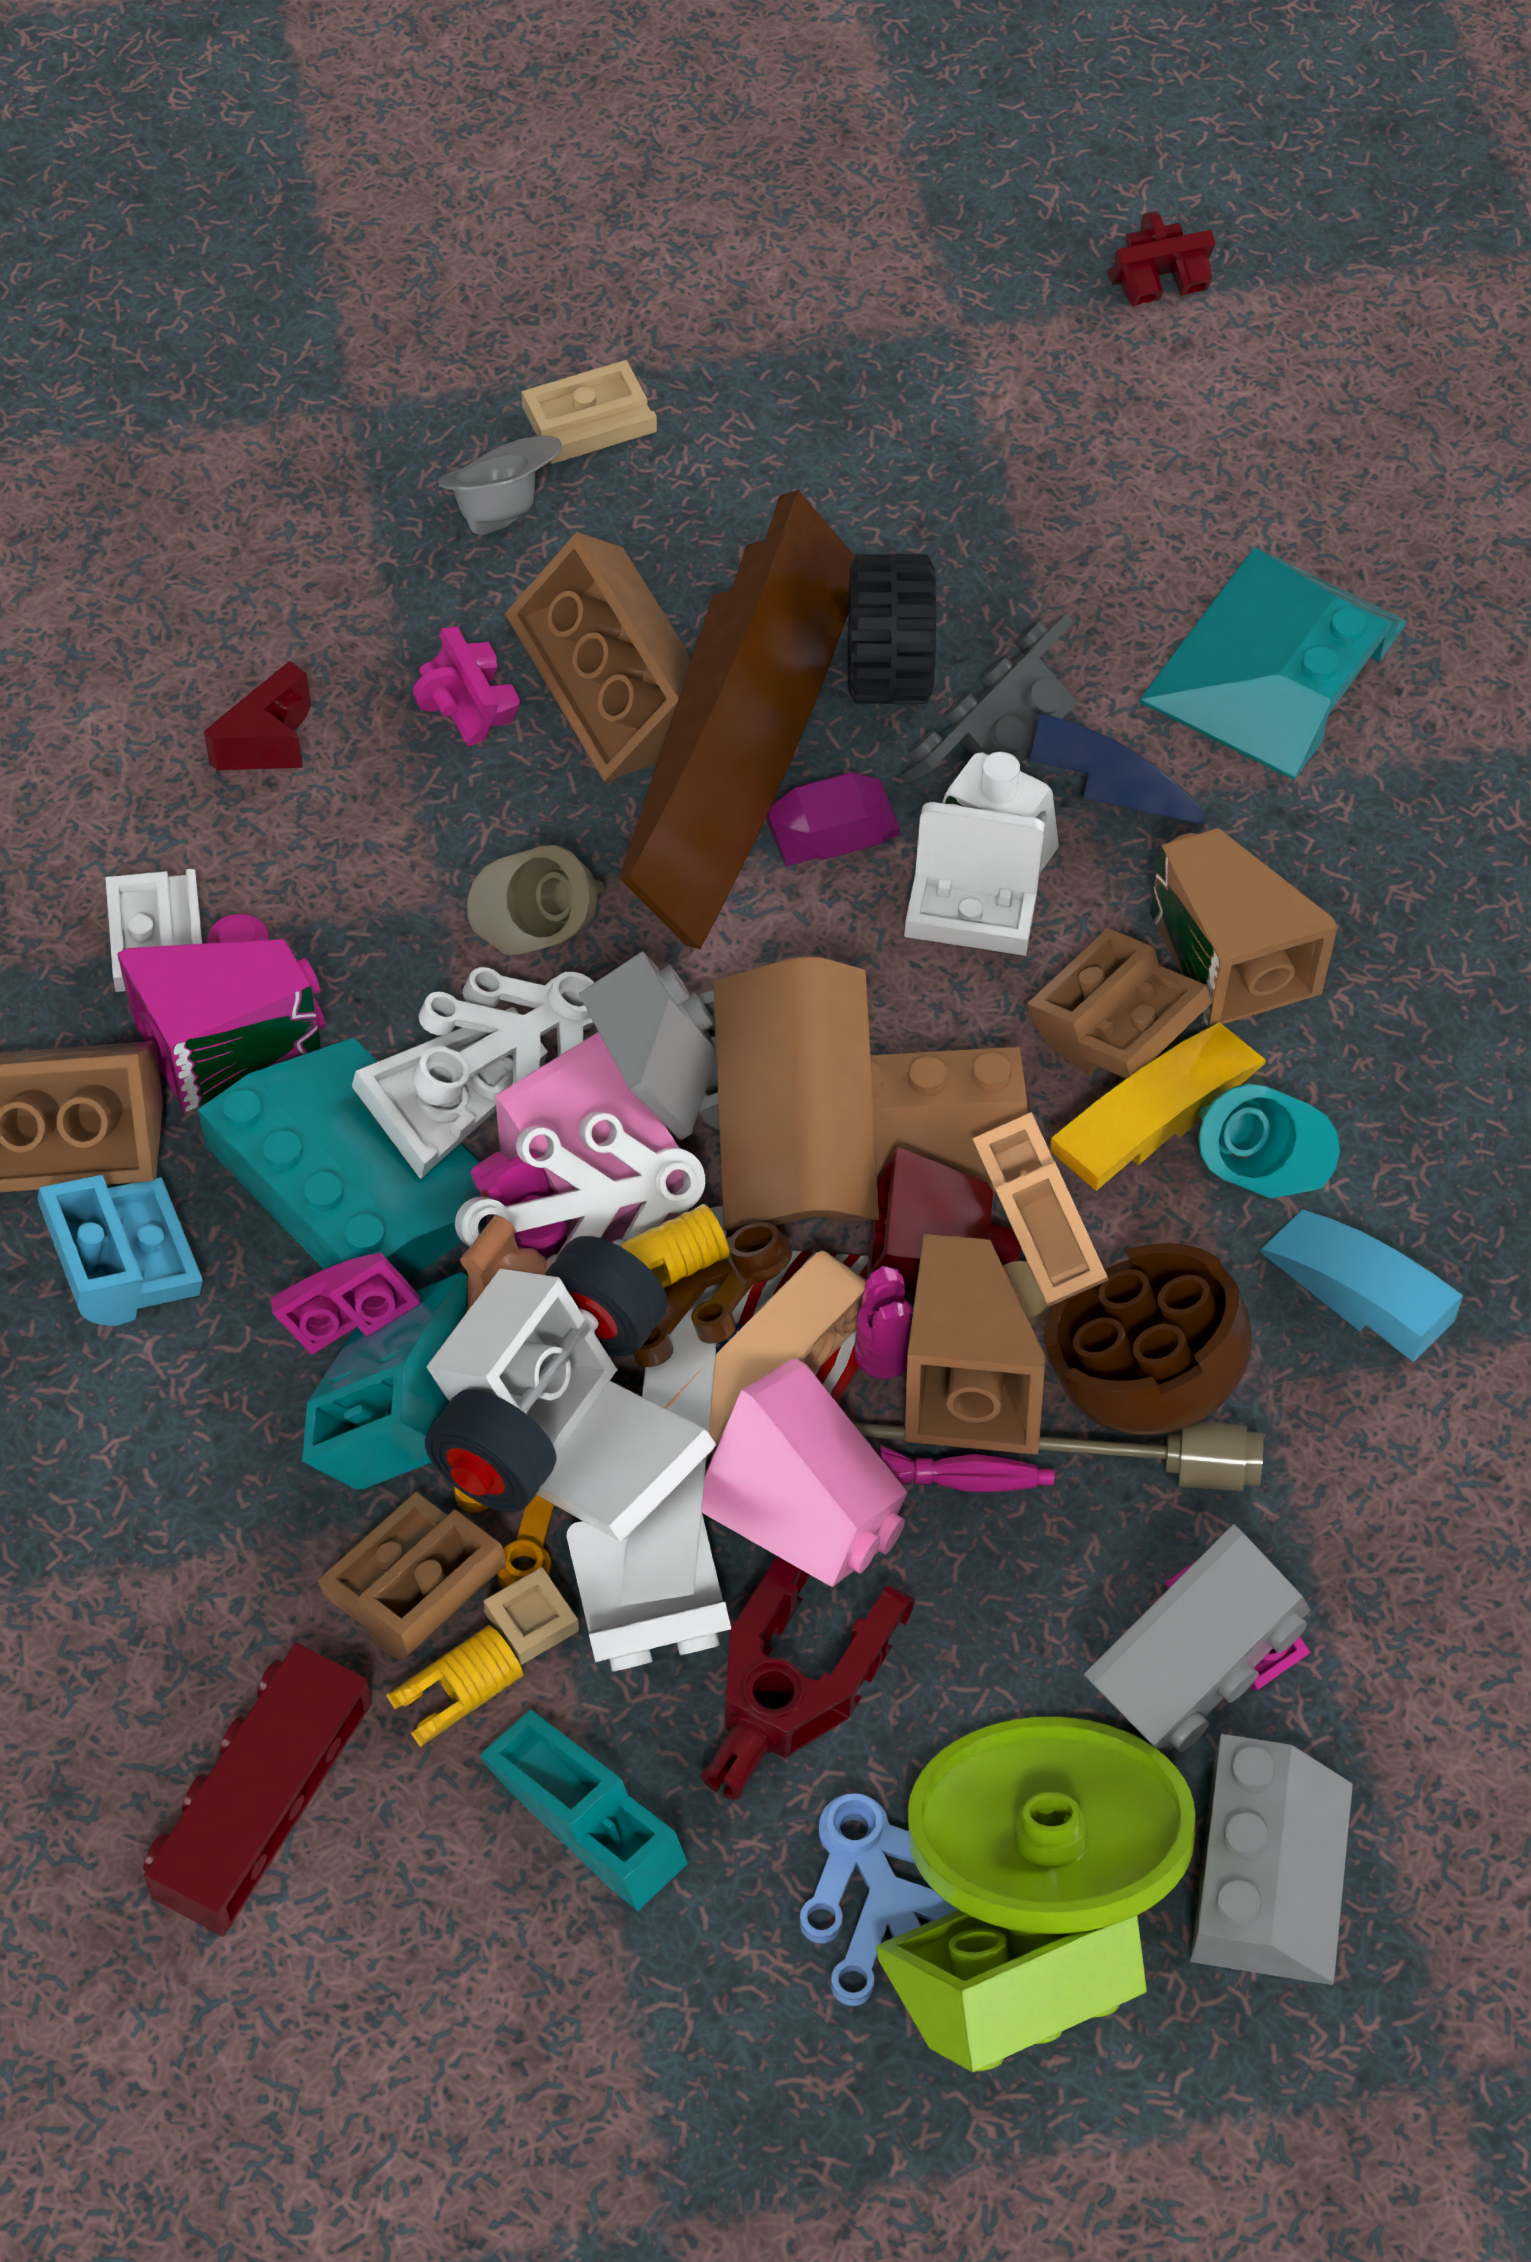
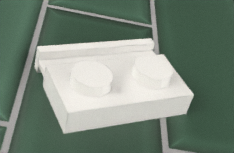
[105,869,202,992]

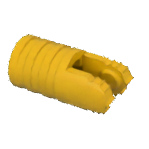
[618,1204,730,1288]
[386,1625,523,1747]

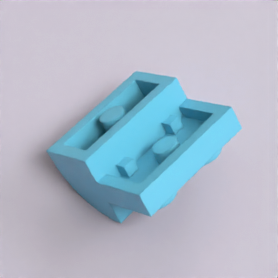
[38,1175,203,1326]

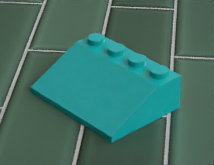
[198,1037,488,1282]

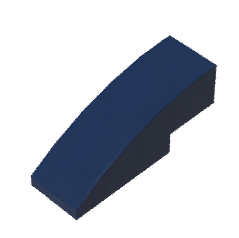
[1029,713,1207,825]

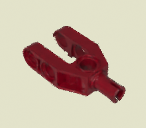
[701,1556,915,1800]

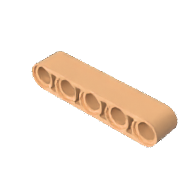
[664,1251,867,1474]

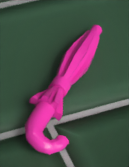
[878,1444,1055,1492]

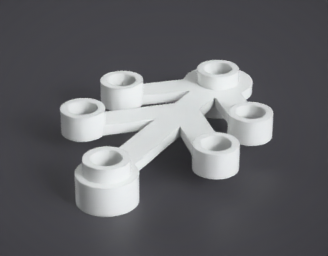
[413,967,594,1106]
[455,1111,705,1271]

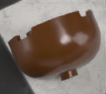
[1044,1243,1252,1435]

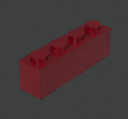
[143,1642,372,1937]

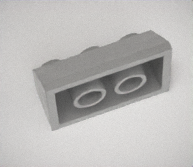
[1084,1524,1311,1755]
[1190,1734,1353,1985]

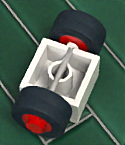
[425,1236,668,1512]

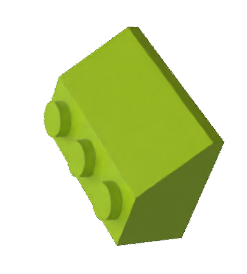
[876,1910,1147,2072]

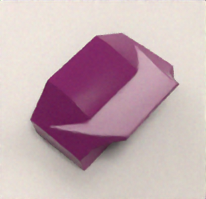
[766,772,900,867]

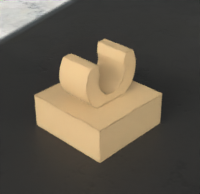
[483,1567,579,1666]

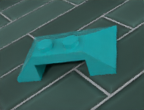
[1139,547,1407,780]

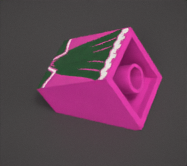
[117,939,326,1113]

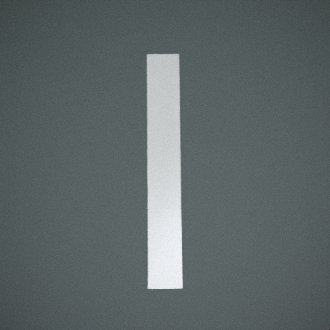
[620,1206,727,1606]

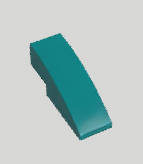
[480,1709,688,1912]

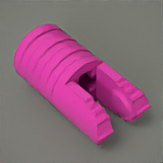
[854,1266,914,1379]

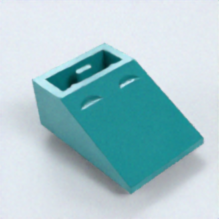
[302,1272,468,1489]

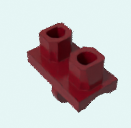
[1107,211,1216,306]

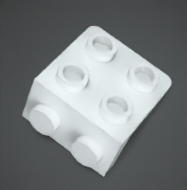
[904,802,1045,956]
[567,1513,731,1671]

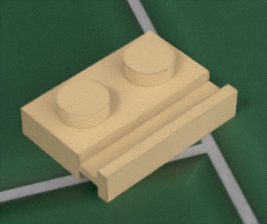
[521,360,657,464]

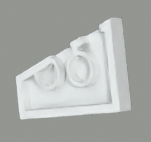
[352,1007,548,1179]

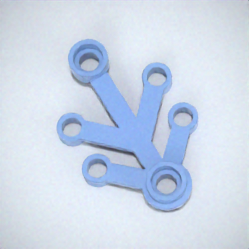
[800,1793,959,2006]

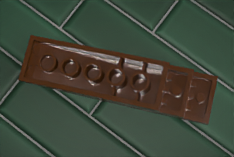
[619,490,855,949]

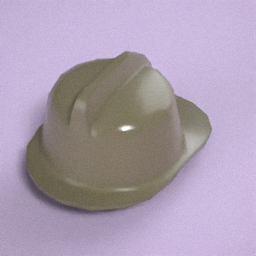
[467,845,606,955]

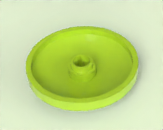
[908,1717,1195,1934]

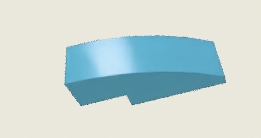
[1260,1209,1463,1362]

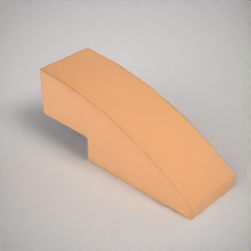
[972,1112,1109,1307]

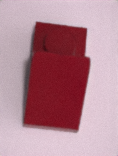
[204,661,311,771]

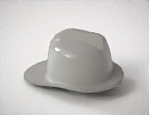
[437,436,562,535]

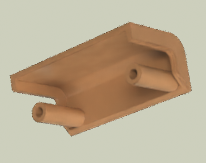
[713,957,879,1232]

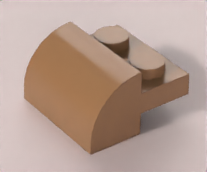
[1027,928,1211,1079]
[317,1492,506,1660]

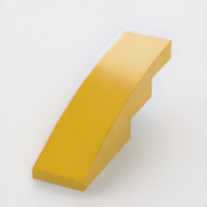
[1050,1022,1266,1191]

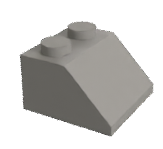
[578,951,716,1141]

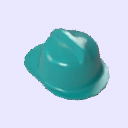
[1198,1083,1340,1199]

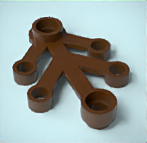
[633,1222,792,1367]

